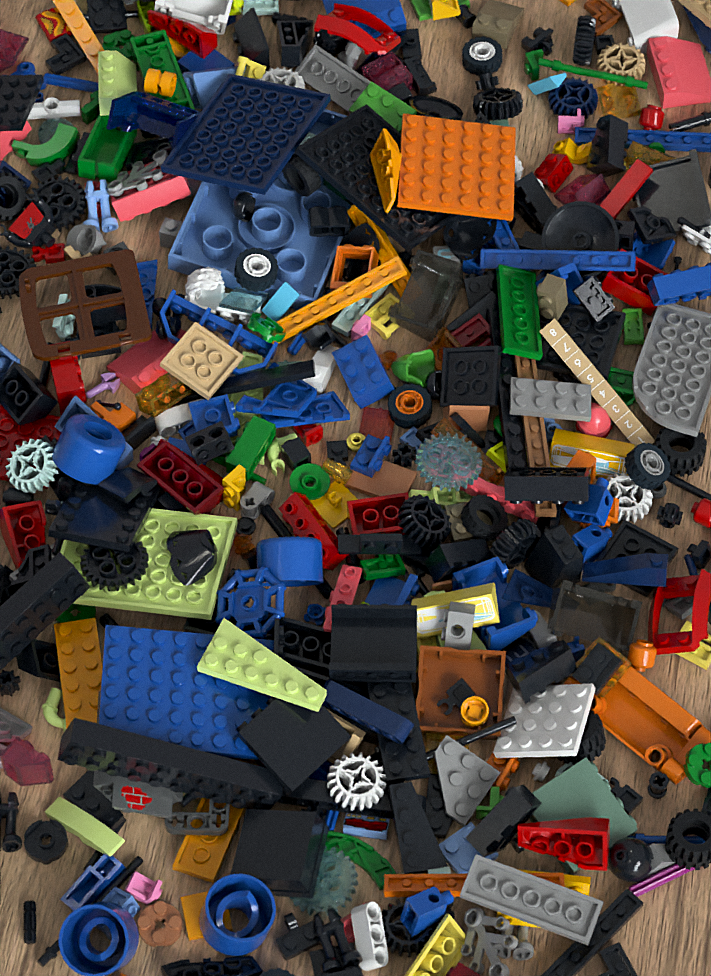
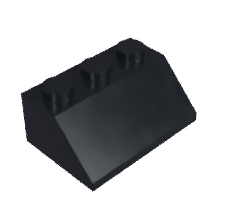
[232,8,270,71]
[0,362,58,426]

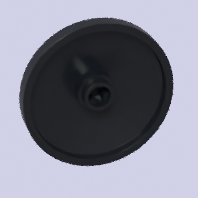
[541,201,620,278]

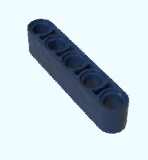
[323,679,414,744]

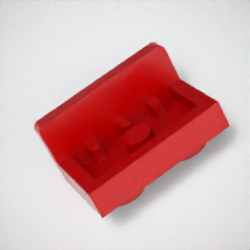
[534,153,573,193]

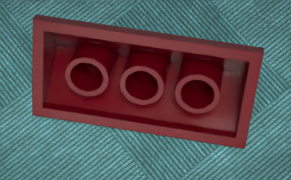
[137,440,224,515]

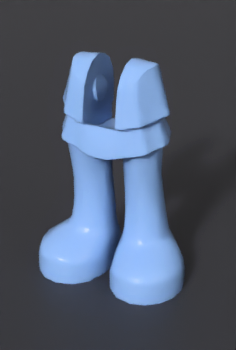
[83,179,119,233]

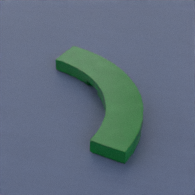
[323,831,397,891]

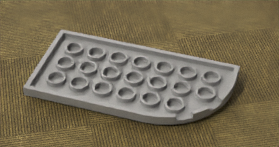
[632,304,711,437]

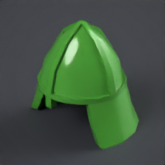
[391,349,436,388]

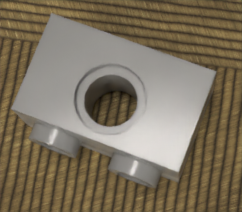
[441,601,476,650]

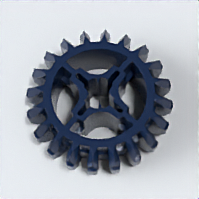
[548,77,598,119]

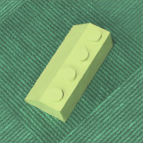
[98,50,138,116]

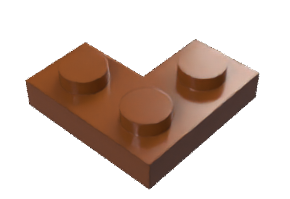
[584,0,623,36]

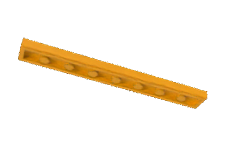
[272,256,407,344]

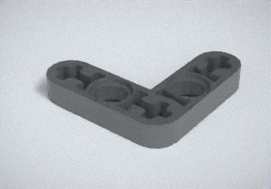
[164,799,230,836]

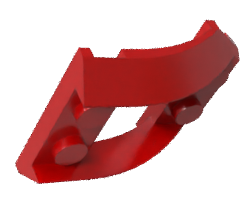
[314,3,401,55]
[648,568,711,655]

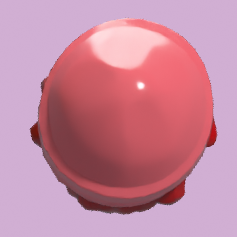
[575,403,612,438]

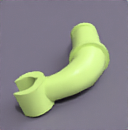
[267,432,297,476]
[42,688,67,732]

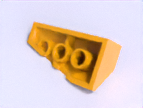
[370,128,402,213]

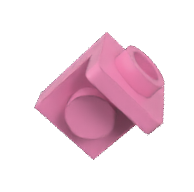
[557,109,584,134]

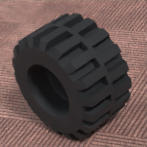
[0,172,28,222]
[655,427,707,477]
[557,709,606,765]
[665,808,711,870]

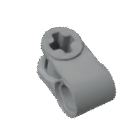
[240,481,275,520]
[525,610,557,649]

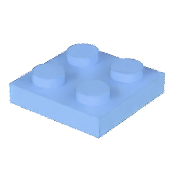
[439,822,498,874]

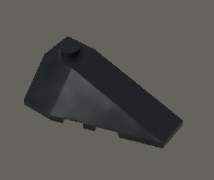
[161,956,263,976]

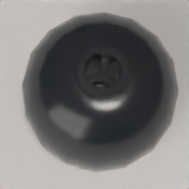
[608,837,653,883]

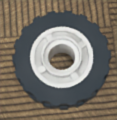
[462,37,502,76]
[234,247,278,292]

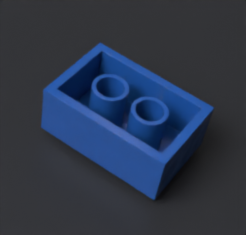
[332,334,395,409]

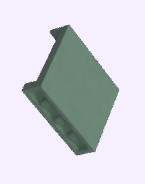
[529,758,638,875]

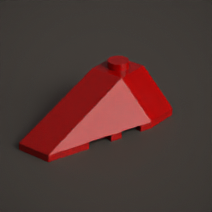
[147,10,218,59]

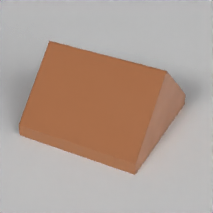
[443,405,490,431]

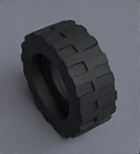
[282,153,321,197]
[461,495,508,542]

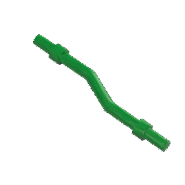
[537,58,648,89]

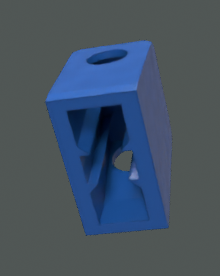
[564,477,613,526]
[572,524,613,571]
[400,886,454,937]

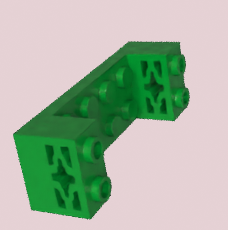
[130,30,196,135]

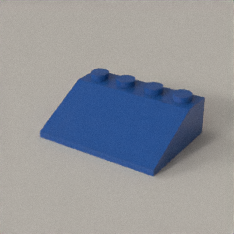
[322,0,407,39]

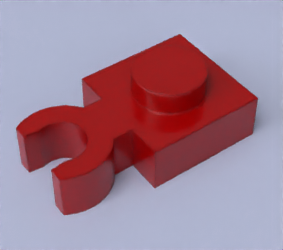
[31,243,66,264]

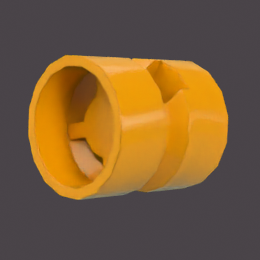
[144,68,177,97]
[461,696,489,730]

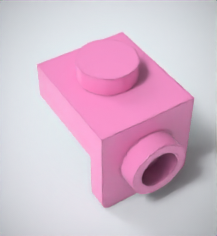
[351,314,371,342]
[124,871,163,905]

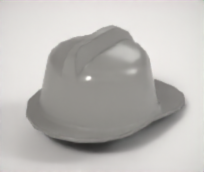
[66,224,107,255]

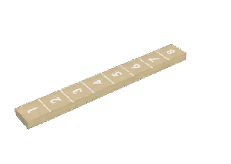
[539,318,656,447]

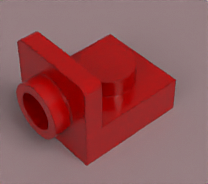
[293,424,323,447]

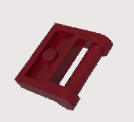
[448,313,491,347]

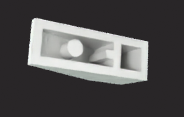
[303,345,340,395]

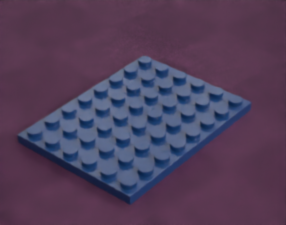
[98,625,274,760]

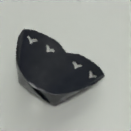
[443,215,497,261]
[339,223,381,282]
[166,529,218,586]

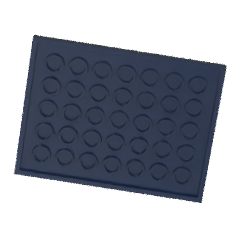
[160,74,331,195]

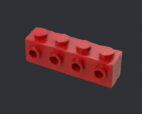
[278,492,349,571]

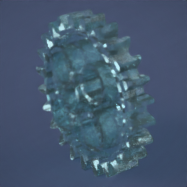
[415,432,483,492]
[290,846,358,916]

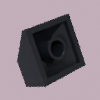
[16,639,61,682]

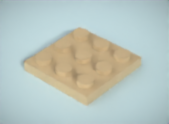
[160,322,244,400]

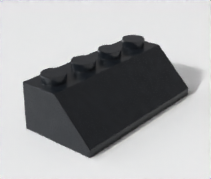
[504,467,591,504]

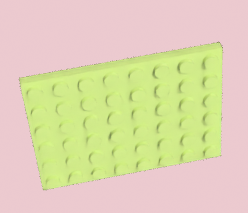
[60,508,238,620]

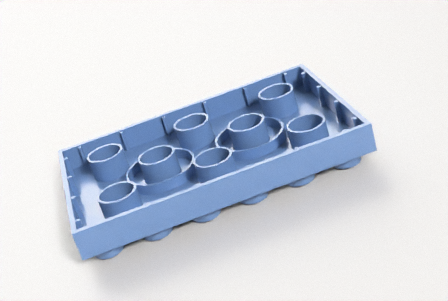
[168,109,354,310]

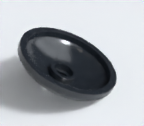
[408,95,463,121]

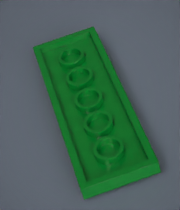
[496,264,543,360]

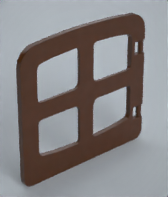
[19,249,152,361]

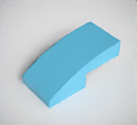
[261,282,300,322]

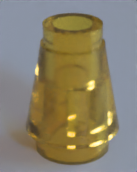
[321,458,353,485]

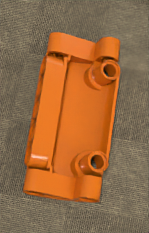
[563,659,711,785]

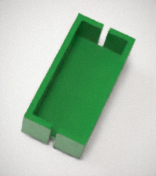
[78,114,137,183]

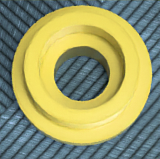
[347,433,366,452]

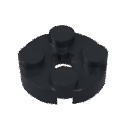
[24,819,69,865]

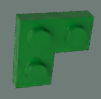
[359,554,406,581]

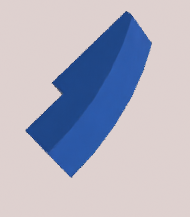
[60,854,126,911]

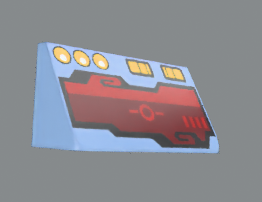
[343,813,390,840]

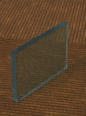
[219,287,269,314]

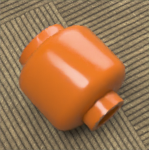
[627,639,657,672]

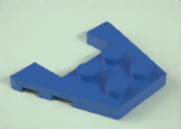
[235,362,317,418]

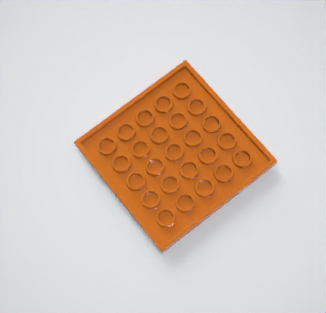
[397,114,516,221]

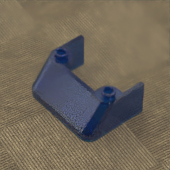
[106,91,200,151]

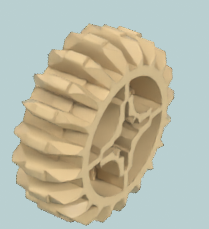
[596,42,646,87]

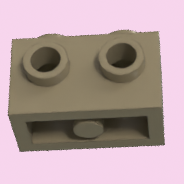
[536,273,568,321]

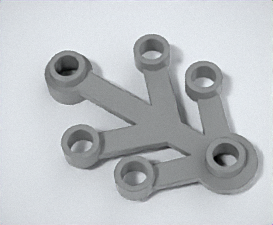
[107,150,168,197]
[461,907,518,976]

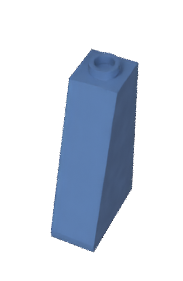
[182,66,246,110]

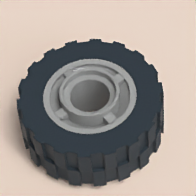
[624,443,671,490]

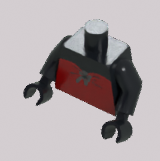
[0,188,56,248]

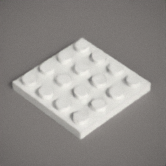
[493,683,595,758]

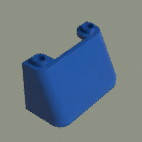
[452,556,538,651]

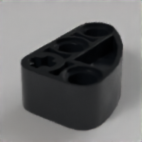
[85,284,127,324]

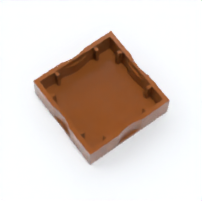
[416,645,506,740]

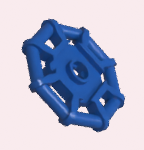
[215,566,286,639]

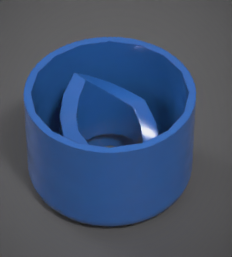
[52,414,126,485]
[256,537,323,587]
[199,874,276,956]
[59,901,139,976]

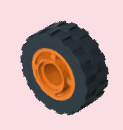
[388,384,433,429]

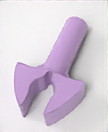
[85,373,120,399]

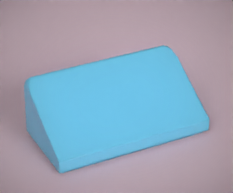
[527,73,567,95]

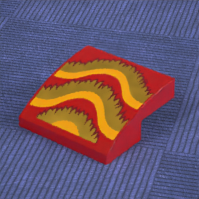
[35,7,73,42]

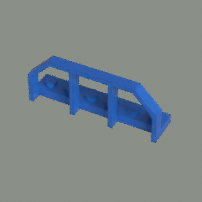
[159,290,278,375]

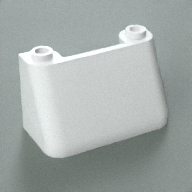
[154,0,233,35]
[612,0,679,54]

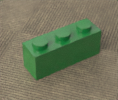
[224,416,276,481]

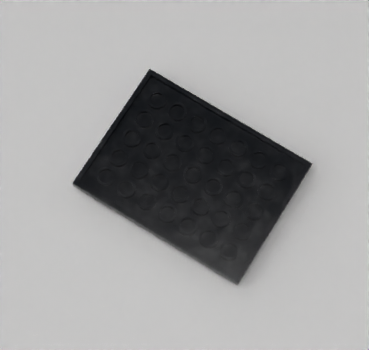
[295,104,458,252]

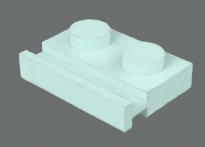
[52,294,76,342]

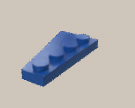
[136,259,158,329]
[260,391,350,428]

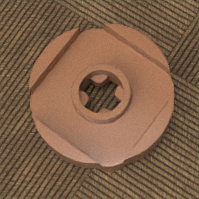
[137,901,183,947]

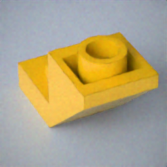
[552,137,592,165]

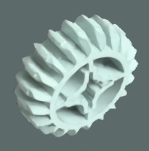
[5,439,59,493]

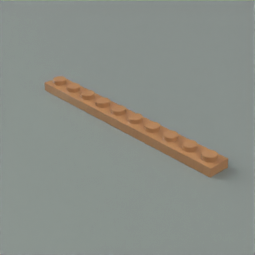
[514,355,557,517]

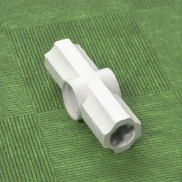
[27,97,81,122]

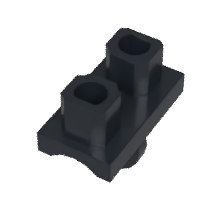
[521,27,554,56]

